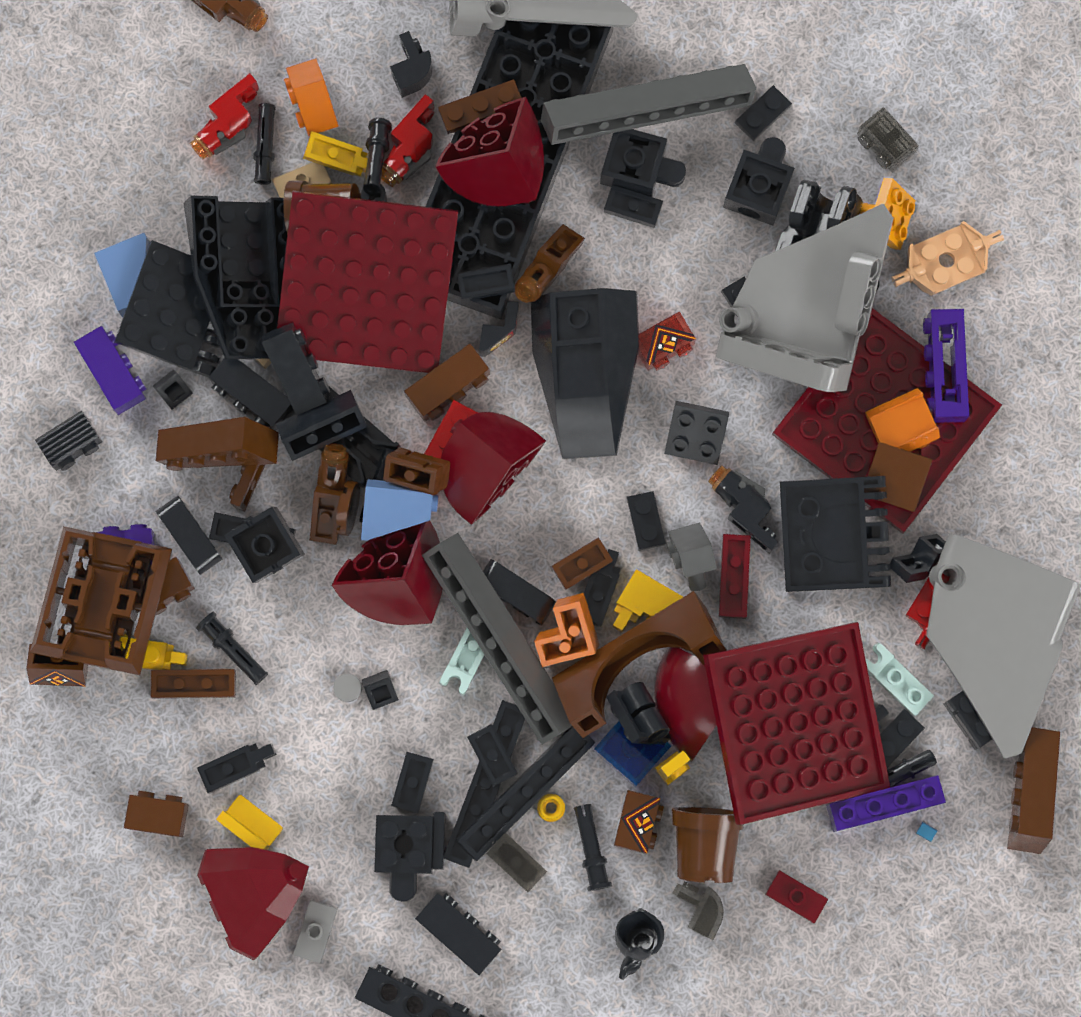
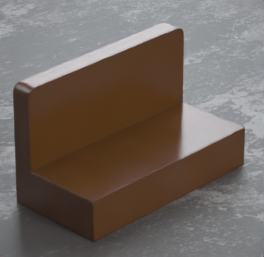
[550,537,613,590]

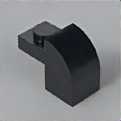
[390,31,432,98]

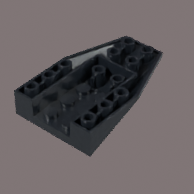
[183,195,288,359]

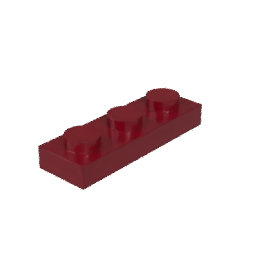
[718,534,751,619]

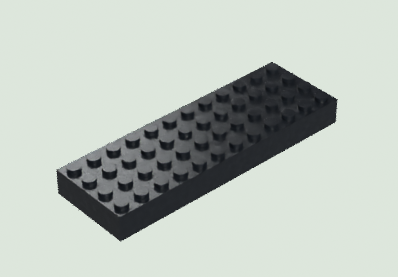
[425,20,613,320]

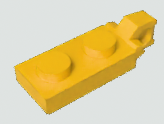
[303,131,368,177]
[120,637,188,670]

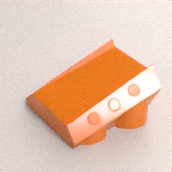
[865,388,940,452]

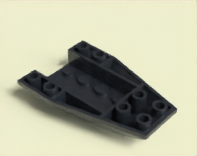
[531,288,639,459]

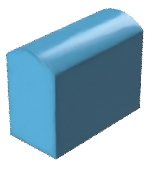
[916,822,937,842]

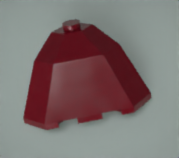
[197,847,309,960]

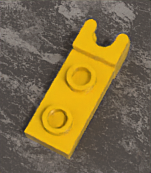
[654,751,690,786]

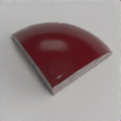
[435,97,544,206]
[441,412,546,525]
[332,521,443,625]
[654,647,716,762]

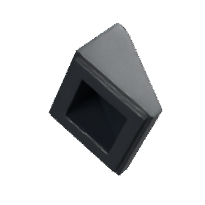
[153,369,193,410]
[362,670,399,710]

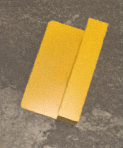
[216,795,283,850]

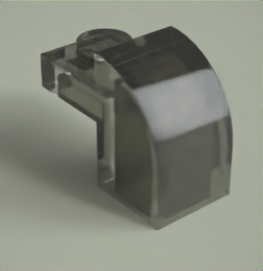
[671,881,724,940]

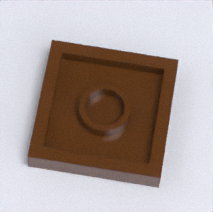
[864,442,932,512]

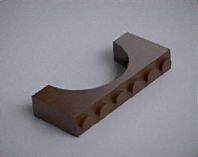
[552,591,727,738]

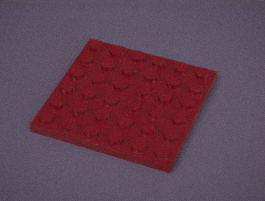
[277,190,458,373]
[772,308,1002,534]
[703,622,890,825]

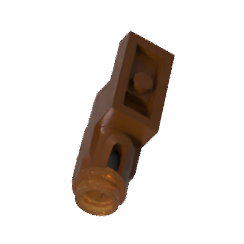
[191,0,268,32]
[515,224,585,303]
[309,444,349,545]

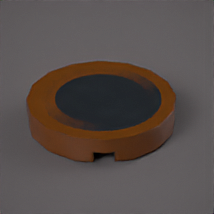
[335,480,360,536]

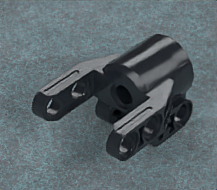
[775,180,863,251]

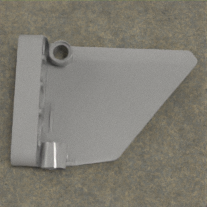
[449,0,638,37]

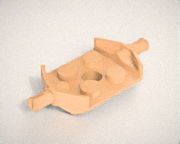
[891,221,1004,296]

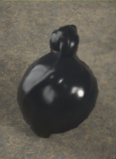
[615,908,664,980]

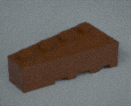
[155,417,279,471]
[1007,727,1060,854]

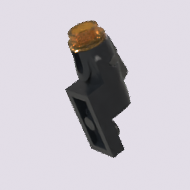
[708,466,778,554]

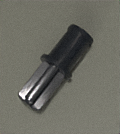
[887,750,937,788]

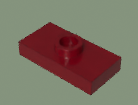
[765,870,828,924]

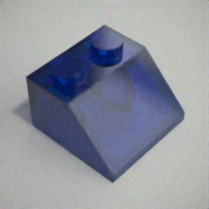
[593,721,672,788]

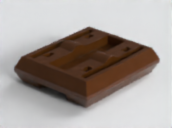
[30,526,172,676]

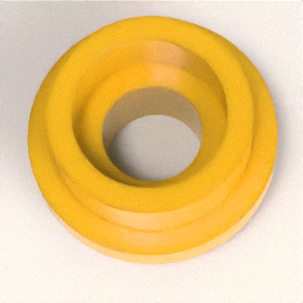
[537,794,565,822]

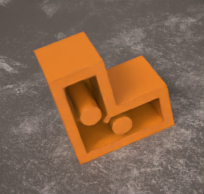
[284,58,339,136]
[534,593,600,667]

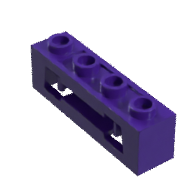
[923,309,969,423]
[826,775,946,832]

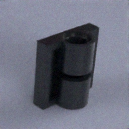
[664,401,729,465]
[606,682,671,745]

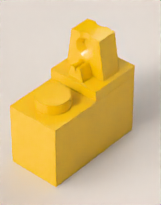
[613,569,683,632]

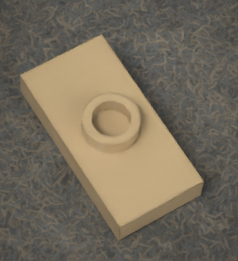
[272,162,332,198]

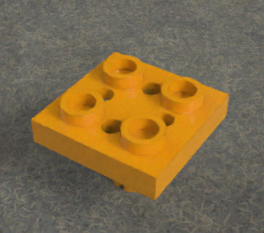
[860,178,916,250]

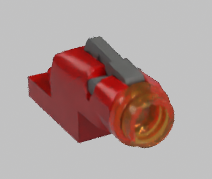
[189,73,259,160]
[381,94,435,187]

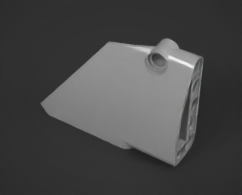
[716,204,893,392]
[926,533,1081,759]

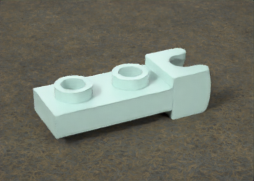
[439,628,485,696]
[866,643,934,716]

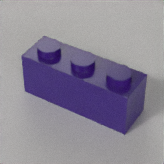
[74,325,146,415]

